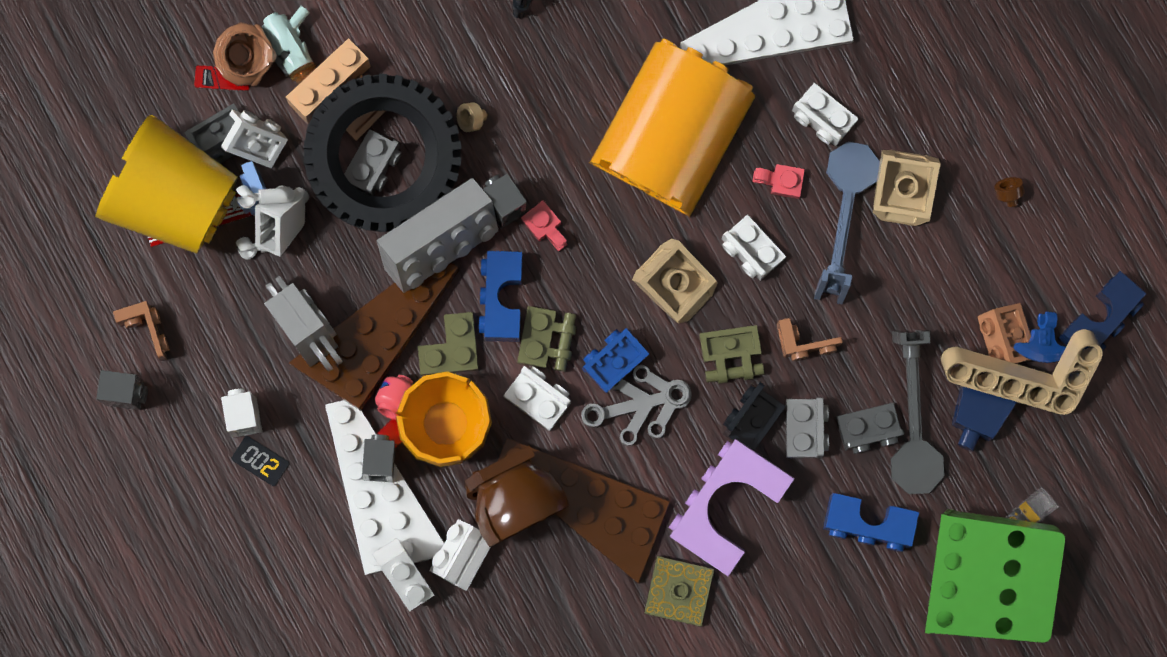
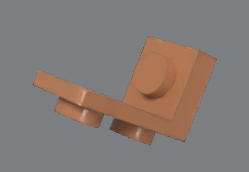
[113,301,170,361]
[776,318,843,361]

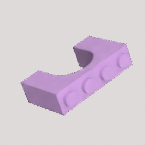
[669,439,794,576]

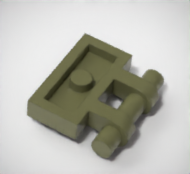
[517,306,577,372]
[699,325,764,384]

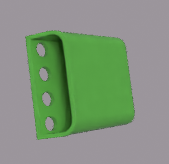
[925,509,1065,643]

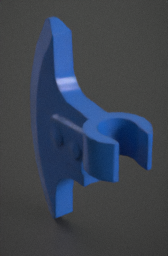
[1014,312,1066,363]

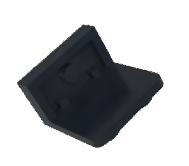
[723,381,786,450]

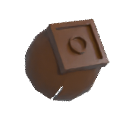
[465,445,570,547]

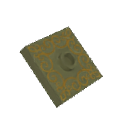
[644,556,714,627]

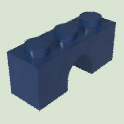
[1058,271,1146,351]

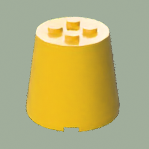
[95,115,238,254]

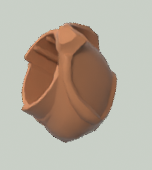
[213,22,277,86]

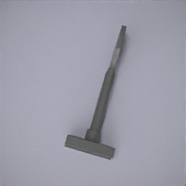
[890,330,944,494]

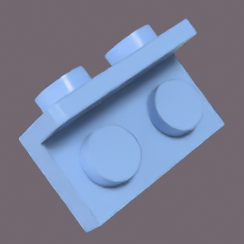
[237,161,266,215]

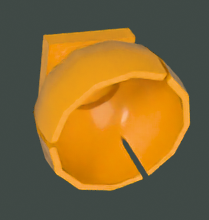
[396,371,492,467]

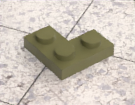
[418,312,478,376]

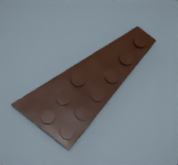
[289,263,459,411]
[498,438,670,584]

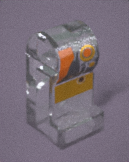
[1005,487,1059,523]

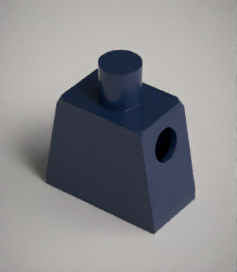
[952,386,1016,452]

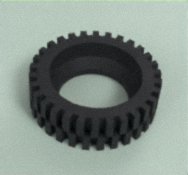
[303,74,461,232]

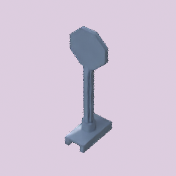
[814,141,880,304]

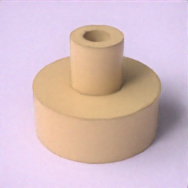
[457,102,487,132]

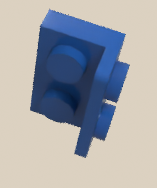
[582,328,649,393]

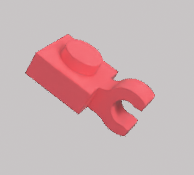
[752,164,805,199]
[521,200,567,252]

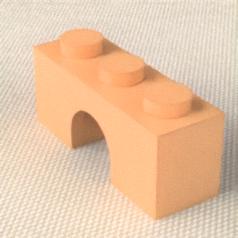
[286,38,371,124]

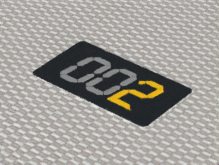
[231,436,289,486]

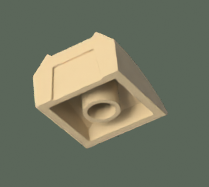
[873,150,941,226]
[632,238,718,324]

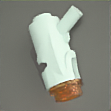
[262,6,316,85]

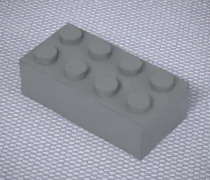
[376,178,498,293]

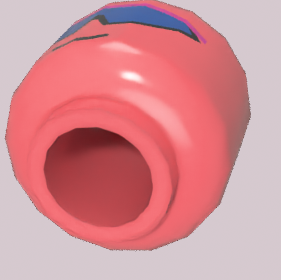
[375,375,413,420]

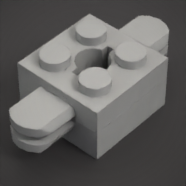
[264,276,343,372]

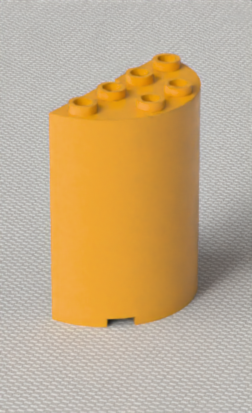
[589,39,755,217]

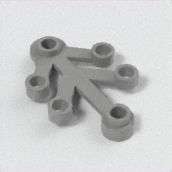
[581,365,692,446]

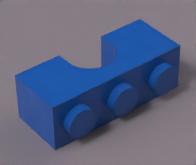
[479,251,522,342]
[823,493,919,552]

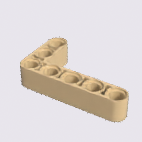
[941,329,1103,415]

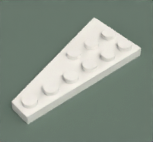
[680,0,853,66]
[325,400,444,575]

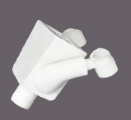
[235,185,309,260]

